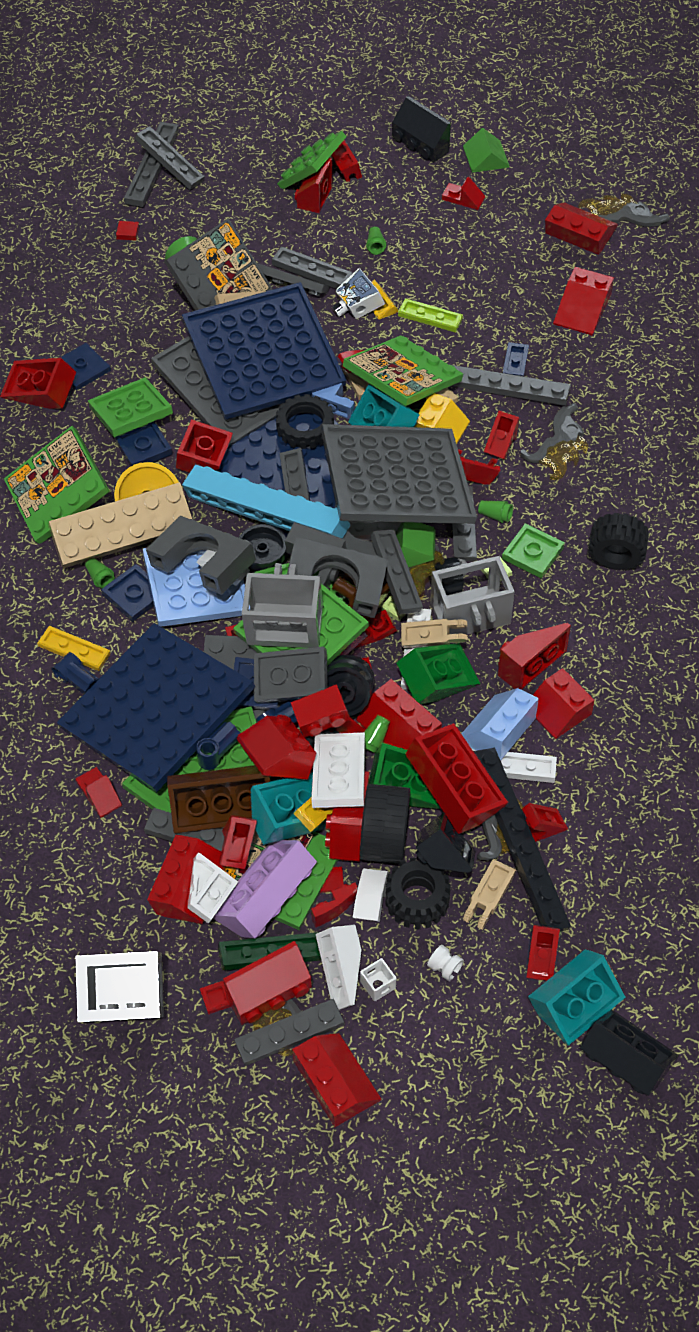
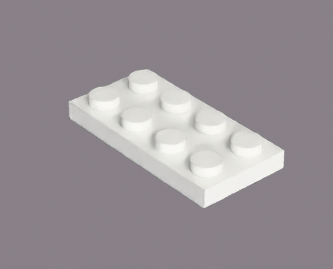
[312,732,365,808]

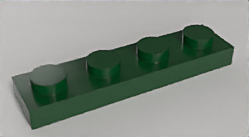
[218,932,321,970]

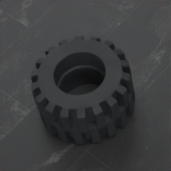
[588,513,649,570]
[385,858,451,929]

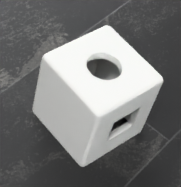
[360,958,396,1001]

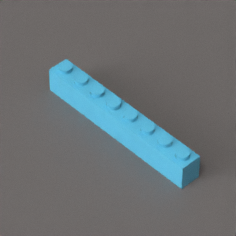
[182,464,350,538]

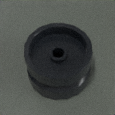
[238,524,288,578]
[327,655,375,716]

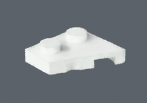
[187,852,238,923]

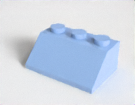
[461,688,539,761]

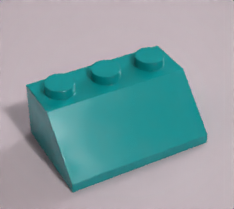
[348,384,420,427]
[251,772,332,845]
[528,949,626,1046]

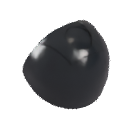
[429,557,464,595]

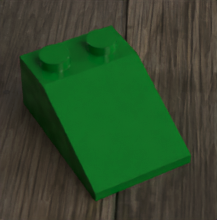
[396,643,481,704]
[369,743,441,809]

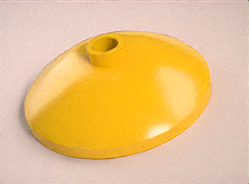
[114,462,179,501]

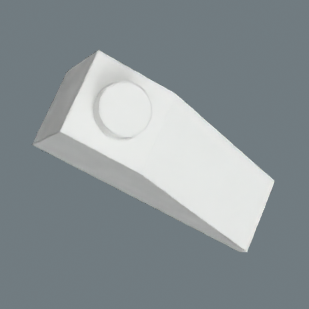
[316,925,361,1010]

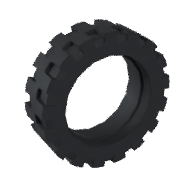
[276,394,334,449]

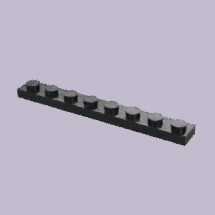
[473,747,571,932]

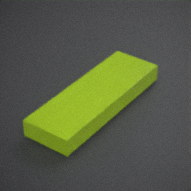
[398,298,463,333]

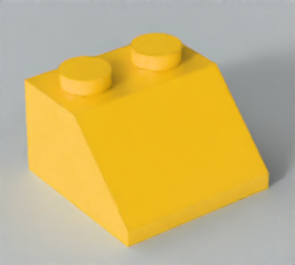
[414,393,470,444]

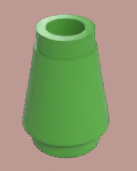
[366,227,386,255]
[478,500,513,523]
[85,558,115,588]
[363,715,390,753]

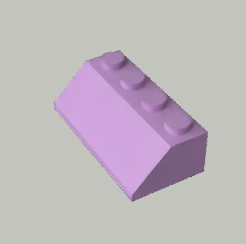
[213,840,317,939]

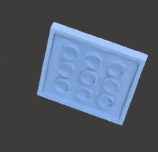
[143,548,250,627]

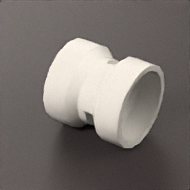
[427,945,464,981]

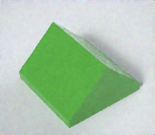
[463,128,509,173]
[395,522,435,568]

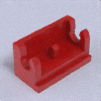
[331,140,363,182]
[458,449,500,485]

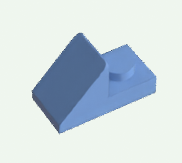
[312,383,355,419]

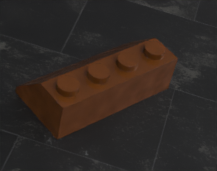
[167,765,270,833]

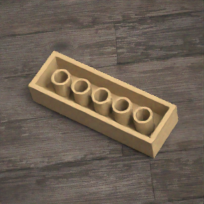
[48,482,192,569]

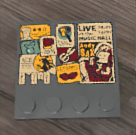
[164,218,273,311]

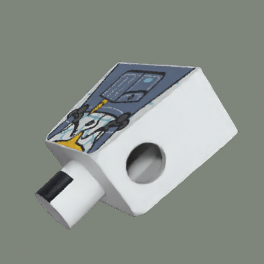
[332,268,385,319]

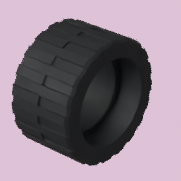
[360,784,410,864]

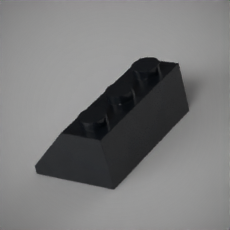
[392,96,451,163]
[416,813,476,873]
[580,1009,679,1096]

